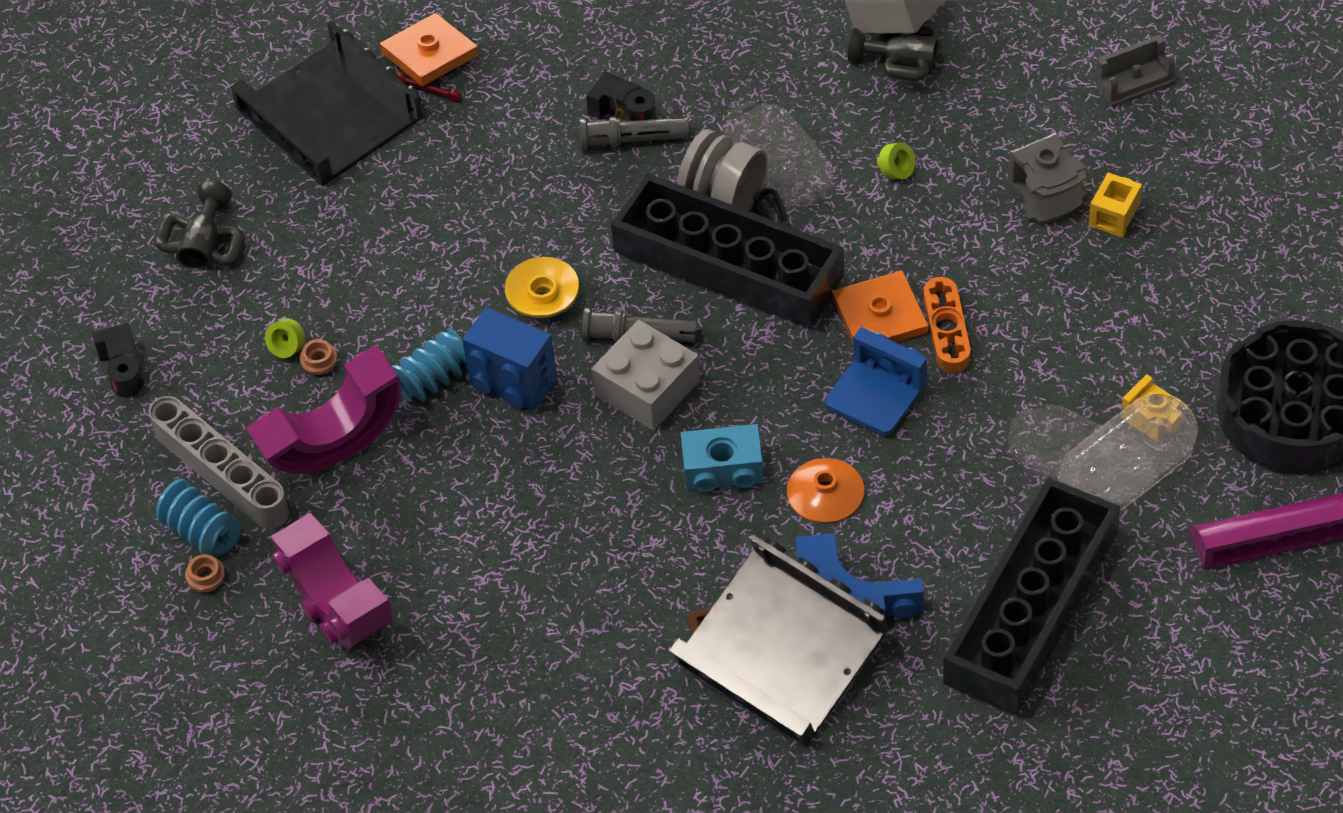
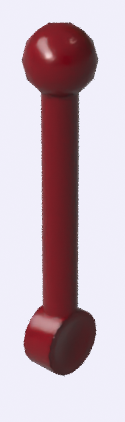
[397,72,462,103]

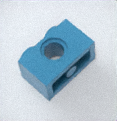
[681,424,764,492]

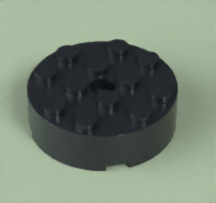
[1217,320,1343,473]

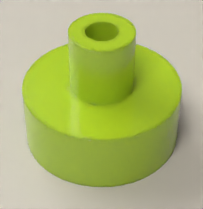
[877,143,915,180]
[265,318,305,358]

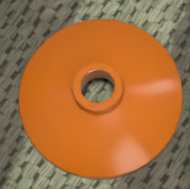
[787,458,864,523]

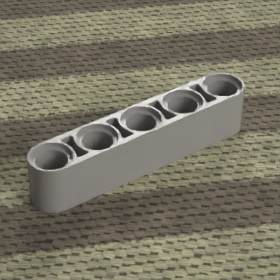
[148,396,289,529]

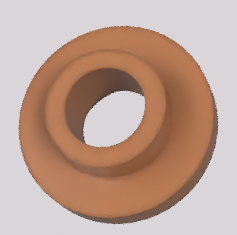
[300,339,338,375]
[185,554,225,592]

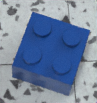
[462,307,558,411]

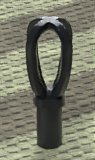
[753,188,791,227]

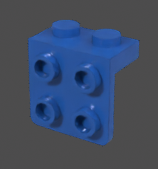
[825,327,927,436]

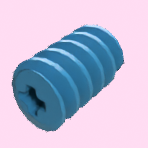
[392,328,467,403]
[156,478,242,558]

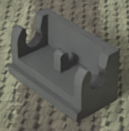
[1095,35,1176,108]

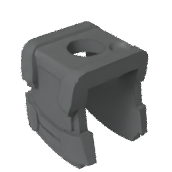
[1007,132,1088,224]

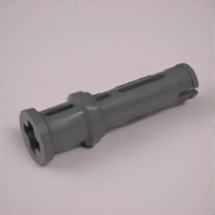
[579,116,689,151]
[582,307,697,344]

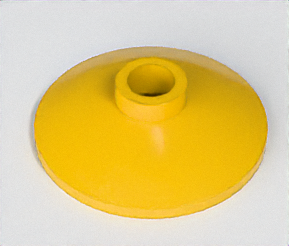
[505,257,579,318]

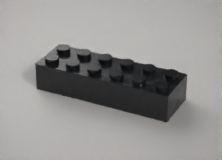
[611,173,844,328]
[943,477,1120,715]

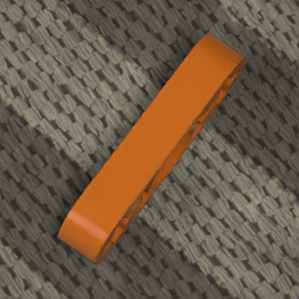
[924,277,970,373]

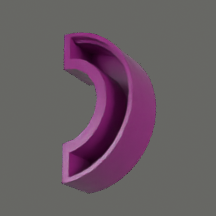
[246,344,401,474]
[270,513,393,649]

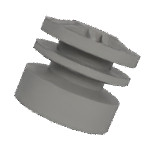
[677,129,768,212]

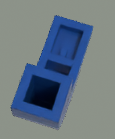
[795,533,924,618]

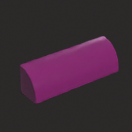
[1189,493,1343,570]

